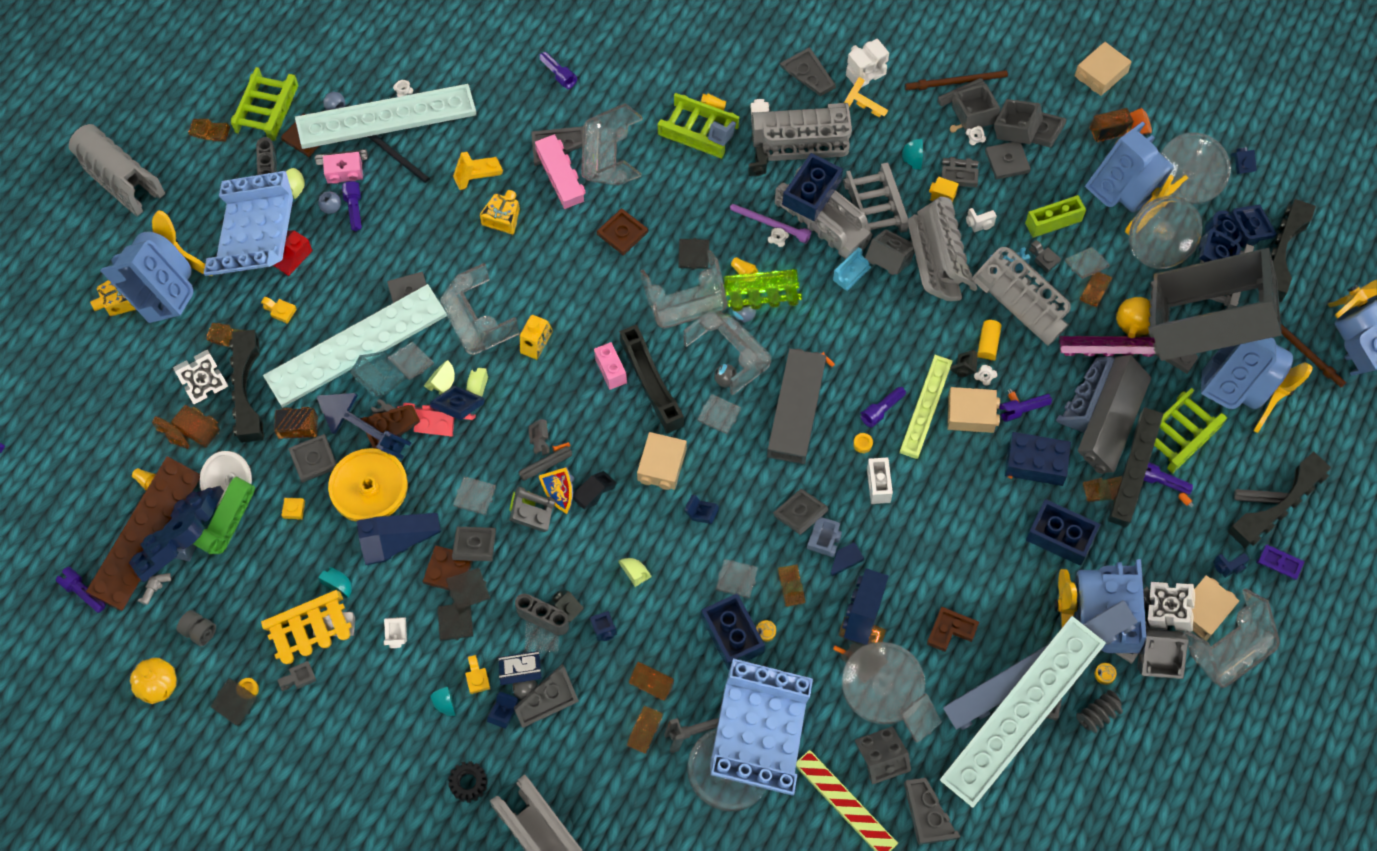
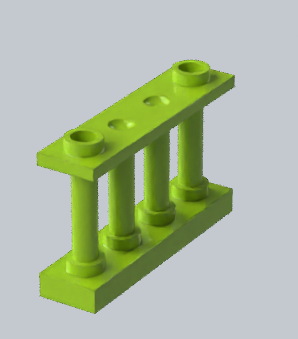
[231,67,299,141]
[657,93,739,159]
[1154,388,1227,474]

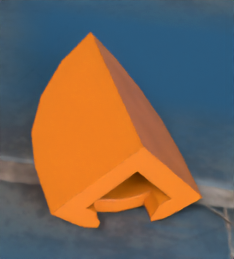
[1125,108,1152,135]

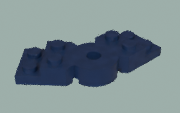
[1198,204,1277,262]
[129,486,224,583]

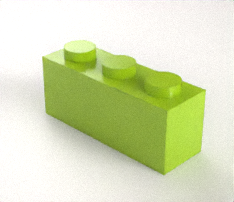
[1025,195,1086,238]

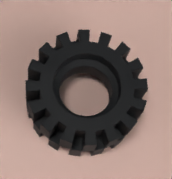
[448,761,488,803]

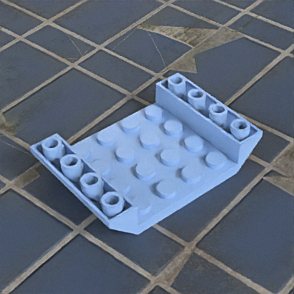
[204,171,293,276]
[710,659,813,796]

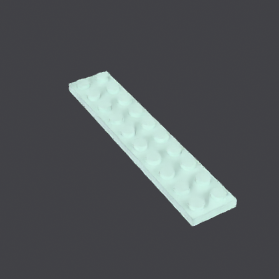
[295,84,476,149]
[263,284,447,408]
[940,616,1106,807]

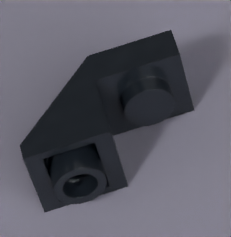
[573,471,617,510]

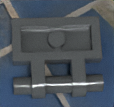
[941,156,979,188]

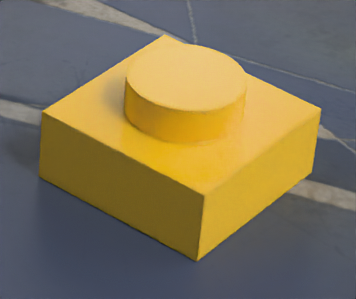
[281,498,305,520]

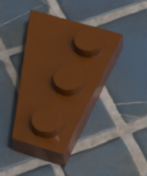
[360,405,420,449]

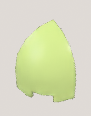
[286,168,305,199]
[424,360,455,395]
[466,368,488,397]
[619,558,652,587]

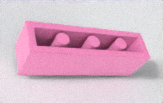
[535,134,586,209]

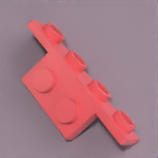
[397,403,476,436]

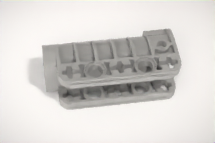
[752,103,852,161]
[69,124,165,217]
[775,166,872,260]
[907,197,977,301]
[971,247,1071,346]
[490,774,582,851]

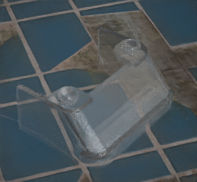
[581,103,643,185]
[640,250,727,328]
[440,263,519,355]
[683,312,771,395]
[1184,588,1280,688]

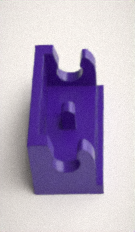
[1256,544,1304,580]

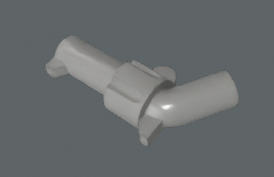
[138,573,171,605]

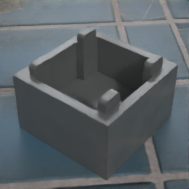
[952,84,1000,132]
[994,99,1043,144]
[865,230,915,275]
[1137,629,1188,679]

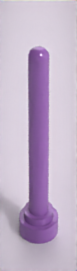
[730,204,812,244]

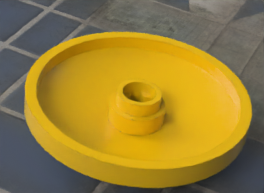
[328,448,408,522]

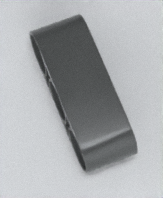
[256,137,277,175]
[515,594,569,635]

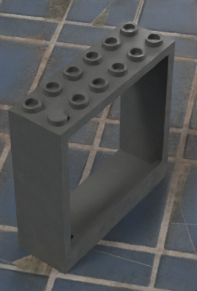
[1148,248,1282,361]

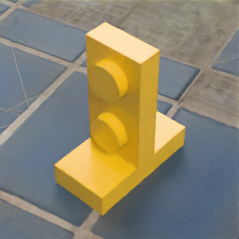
[844,77,888,118]
[453,152,503,190]

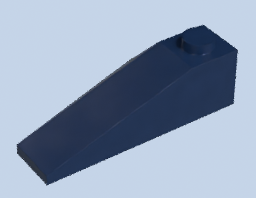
[357,513,441,565]

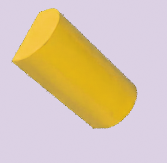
[977,320,1002,361]

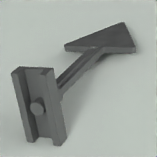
[664,718,719,753]

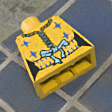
[480,190,520,235]
[90,280,136,316]
[520,315,553,360]

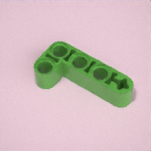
[193,477,255,554]

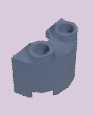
[807,517,842,557]

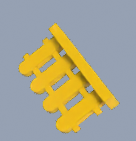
[261,590,353,664]

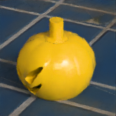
[1116,297,1151,338]
[130,658,177,704]

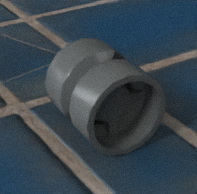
[177,610,216,646]

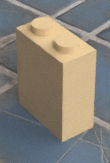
[1075,42,1132,96]
[948,387,1000,433]
[637,432,687,490]
[1192,575,1239,641]

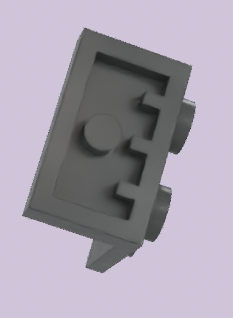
[855,727,911,785]

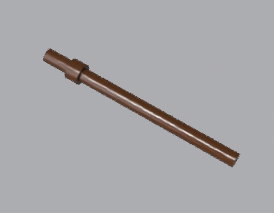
[905,70,1008,90]
[1281,324,1347,388]

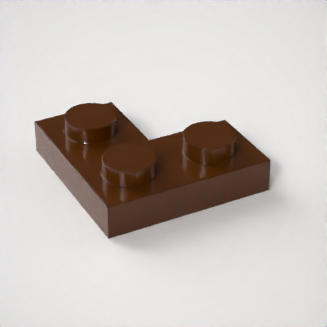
[927,607,979,652]

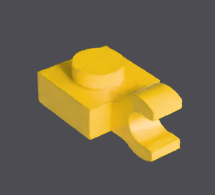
[261,297,297,324]
[465,655,490,694]

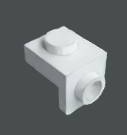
[750,99,769,123]
[966,208,996,232]
[384,617,407,648]

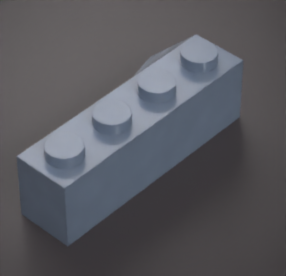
[1056,356,1115,433]

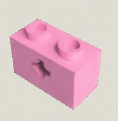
[323,152,363,184]
[594,342,627,390]

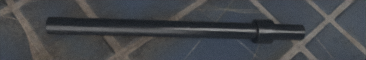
[367,135,430,183]

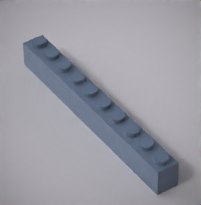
[943,600,1138,730]

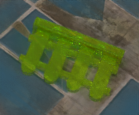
[723,269,802,311]

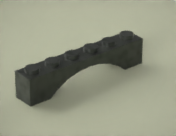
[1271,199,1316,302]
[619,324,684,433]
[230,330,264,443]
[1108,407,1164,527]
[1228,451,1331,548]

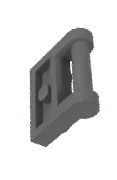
[509,486,555,532]

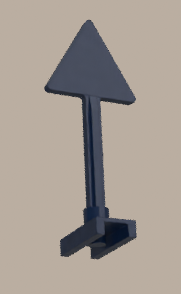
[317,393,411,459]

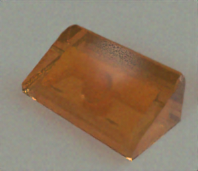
[629,662,674,701]

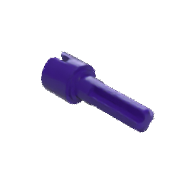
[539,51,577,89]
[342,181,362,231]
[860,387,906,428]
[999,394,1052,422]
[1143,462,1193,495]
[56,567,106,613]

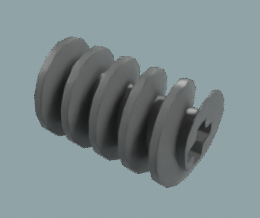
[1076,690,1123,733]

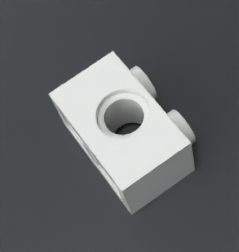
[867,458,893,504]

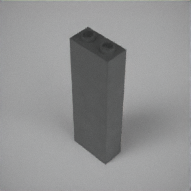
[767,349,827,464]
[1077,355,1151,474]

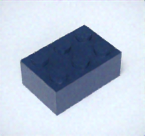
[782,153,843,221]
[1005,432,1071,486]
[1026,499,1100,566]
[842,568,889,645]
[701,593,765,670]

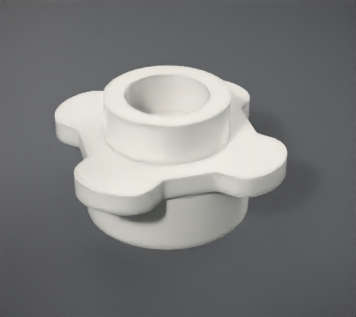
[393,80,413,97]
[966,126,986,145]
[768,228,789,247]
[974,365,997,385]

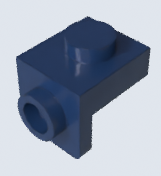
[1231,147,1257,174]
[685,495,719,524]
[1213,553,1250,578]
[590,611,617,641]
[487,692,518,729]

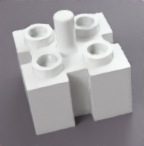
[846,39,889,88]
[173,350,228,404]
[1148,582,1195,632]

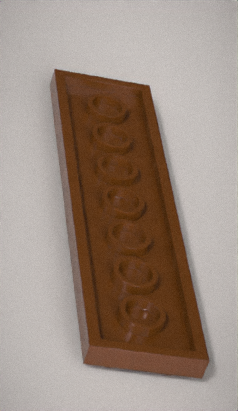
[85,456,200,612]

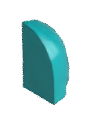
[902,139,923,170]
[318,567,352,598]
[430,687,456,716]

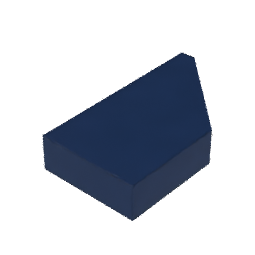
[831,542,864,576]

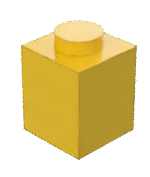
[929,177,959,202]

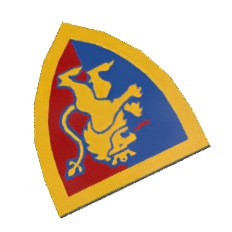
[539,467,574,514]

